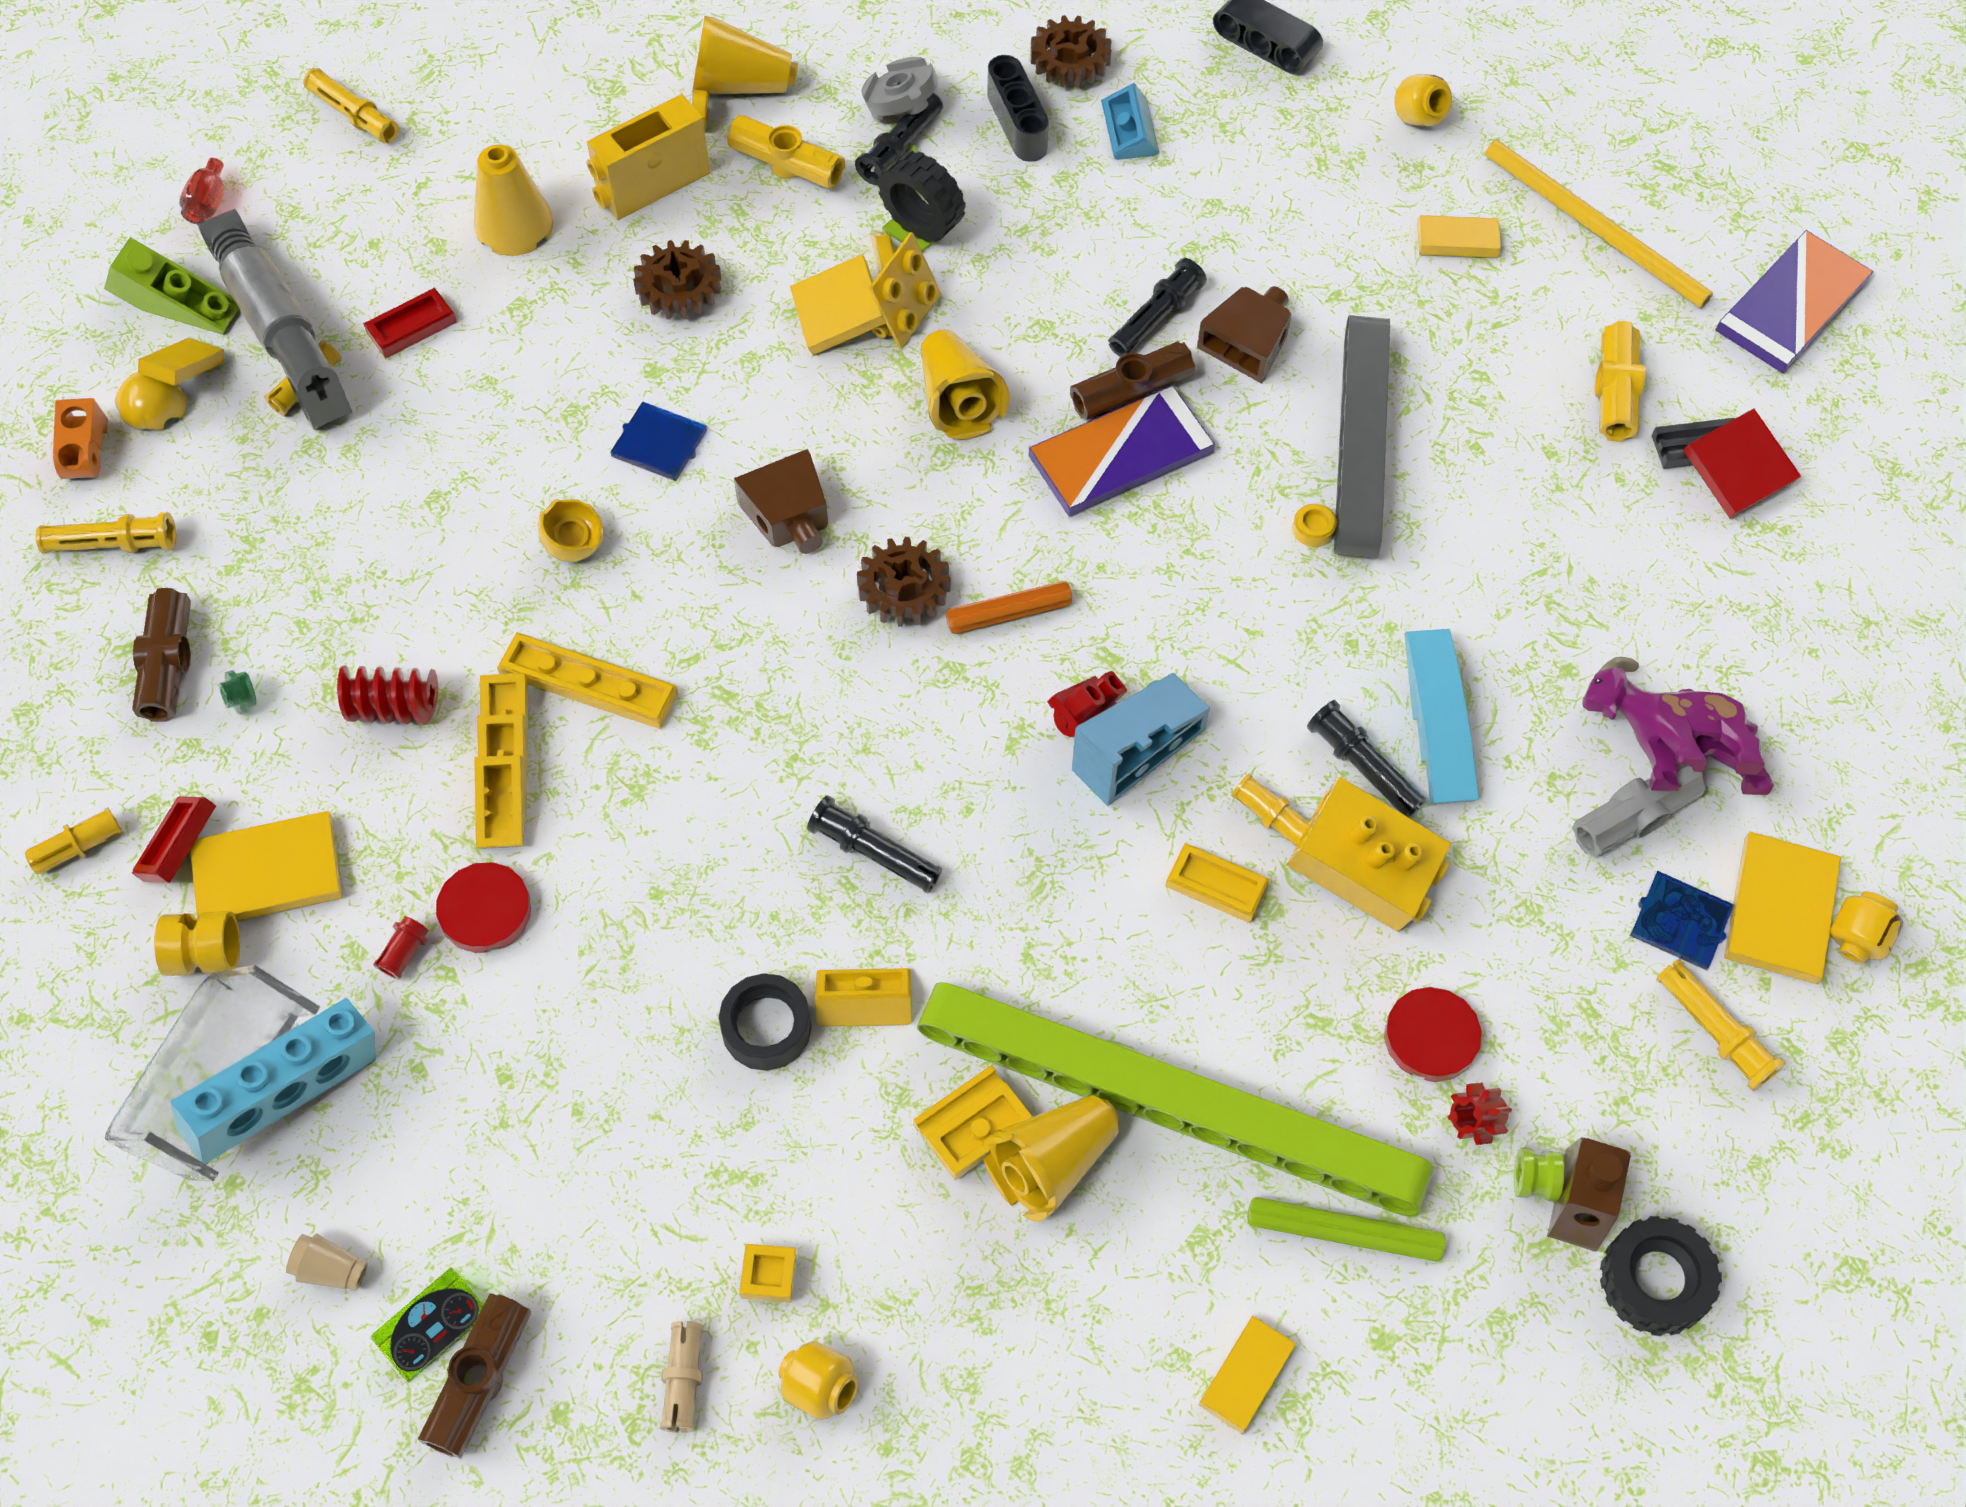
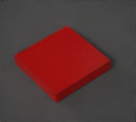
[1683,408,1802,519]

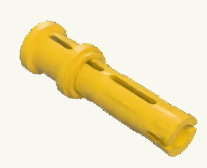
[36,512,177,553]
[1656,959,1786,1091]

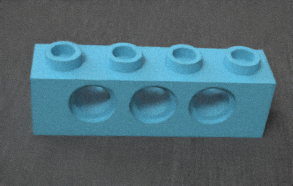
[170,997,376,1165]

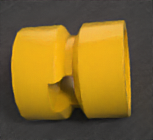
[154,911,240,976]

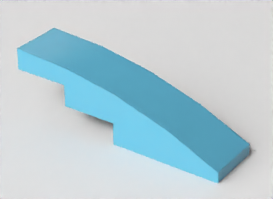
[1404,628,1479,804]

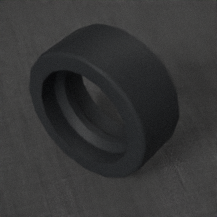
[718,973,812,1071]

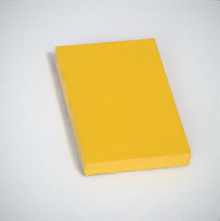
[190,811,343,921]
[1724,831,1841,984]

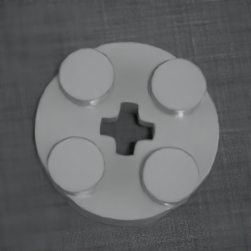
[861,57,938,120]

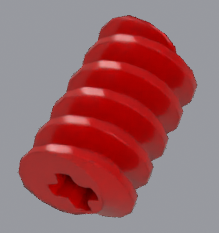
[337,665,438,725]

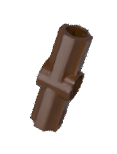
[1070,341,1195,420]
[132,588,191,722]
[418,1293,532,1459]

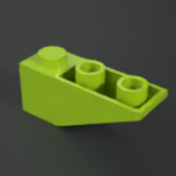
[104,237,239,335]

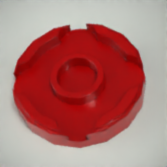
[436,862,531,953]
[1384,987,1482,1082]

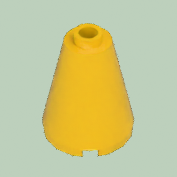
[692,16,798,94]
[474,145,554,256]
[920,330,1010,439]
[982,1095,1119,1222]

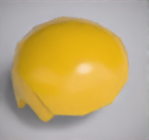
[115,372,187,430]
[538,499,604,562]

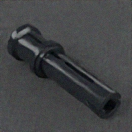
[855,93,943,186]
[1108,258,1207,357]
[1307,700,1426,818]
[807,795,942,894]

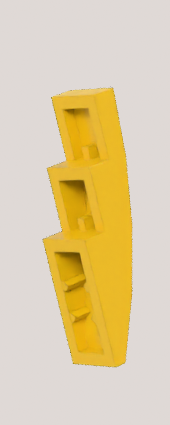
[474,673,528,849]

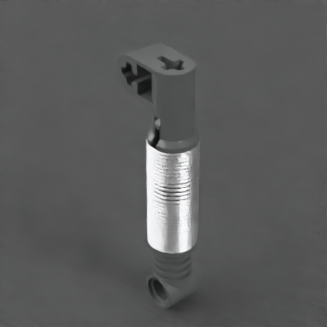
[197,208,352,430]

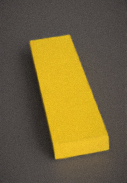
[497,632,678,729]

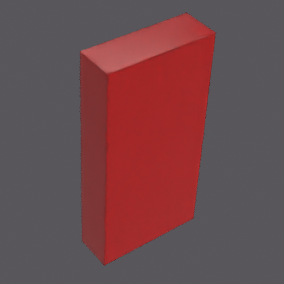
[363,287,457,359]
[132,796,216,884]

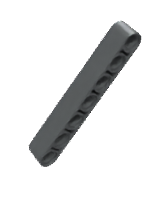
[1334,315,1390,558]

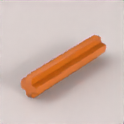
[946,581,1072,634]

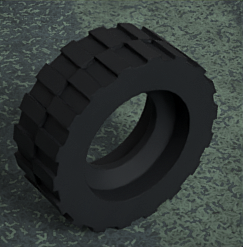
[878,151,966,243]
[1600,1216,1722,1336]

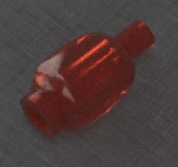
[179,158,224,224]

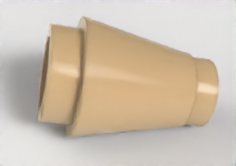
[286,1233,368,1292]

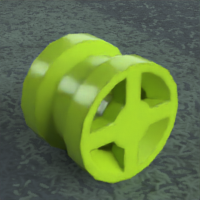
[1514,1148,1564,1202]

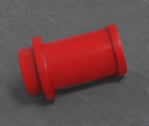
[373,916,429,980]

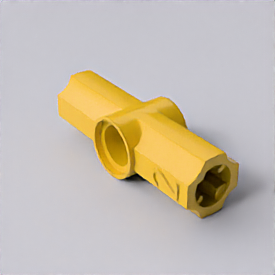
[727,115,845,189]
[1594,321,1645,442]

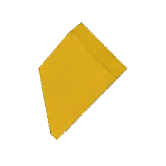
[870,231,895,273]

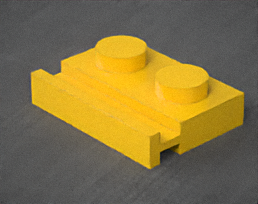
[913,1065,1032,1181]

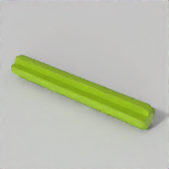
[1247,1197,1446,1262]

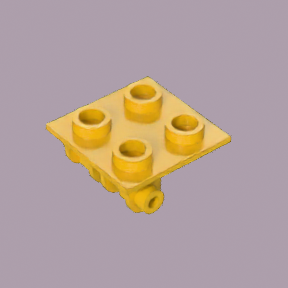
[869,232,942,349]

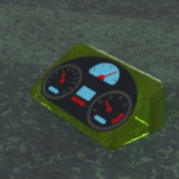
[370,1267,484,1383]

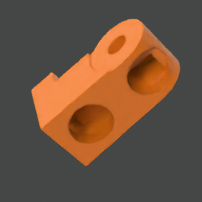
[53,398,108,479]

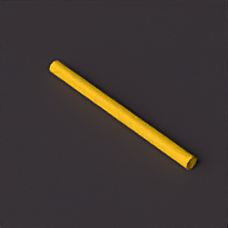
[1485,139,1713,309]

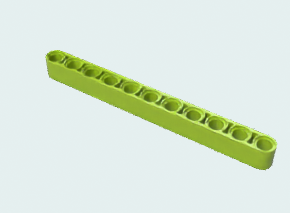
[917,982,1433,1217]

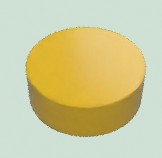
[692,89,709,129]
[1292,504,1337,547]

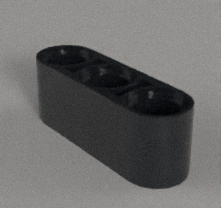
[1212,0,1323,74]
[987,55,1049,162]

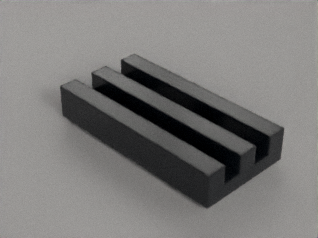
[1651,417,1735,469]

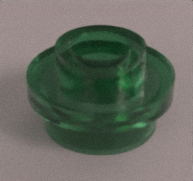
[219,670,256,714]

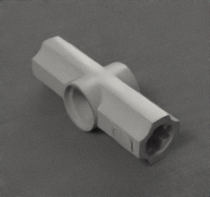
[1572,763,1707,857]

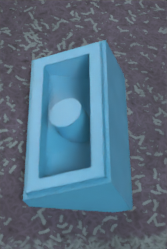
[1101,83,1159,160]

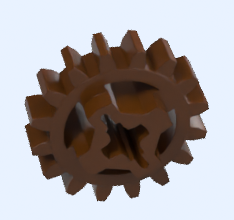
[1030,15,1112,88]
[633,240,722,320]
[857,537,951,627]

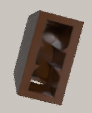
[1197,286,1292,384]
[734,449,828,554]
[1547,1137,1631,1252]

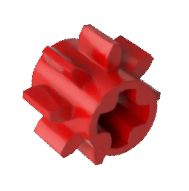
[1447,1082,1512,1145]

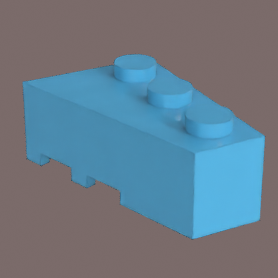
[1072,673,1210,806]

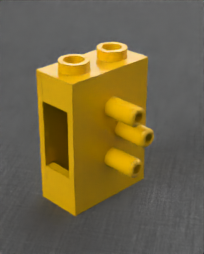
[586,94,710,221]
[1286,777,1452,932]

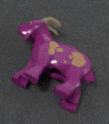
[1582,657,1774,795]

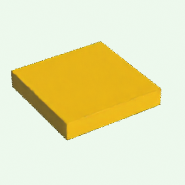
[790,254,886,355]

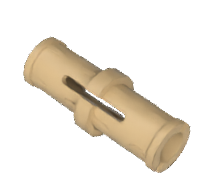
[660,1321,704,1433]

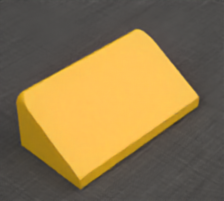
[815,968,911,1027]

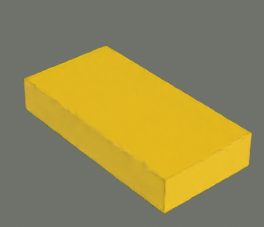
[1417,215,1501,258]
[138,337,224,386]
[1165,843,1270,923]
[1199,1315,1296,1434]

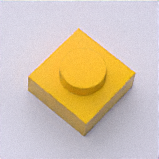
[739,1244,797,1303]

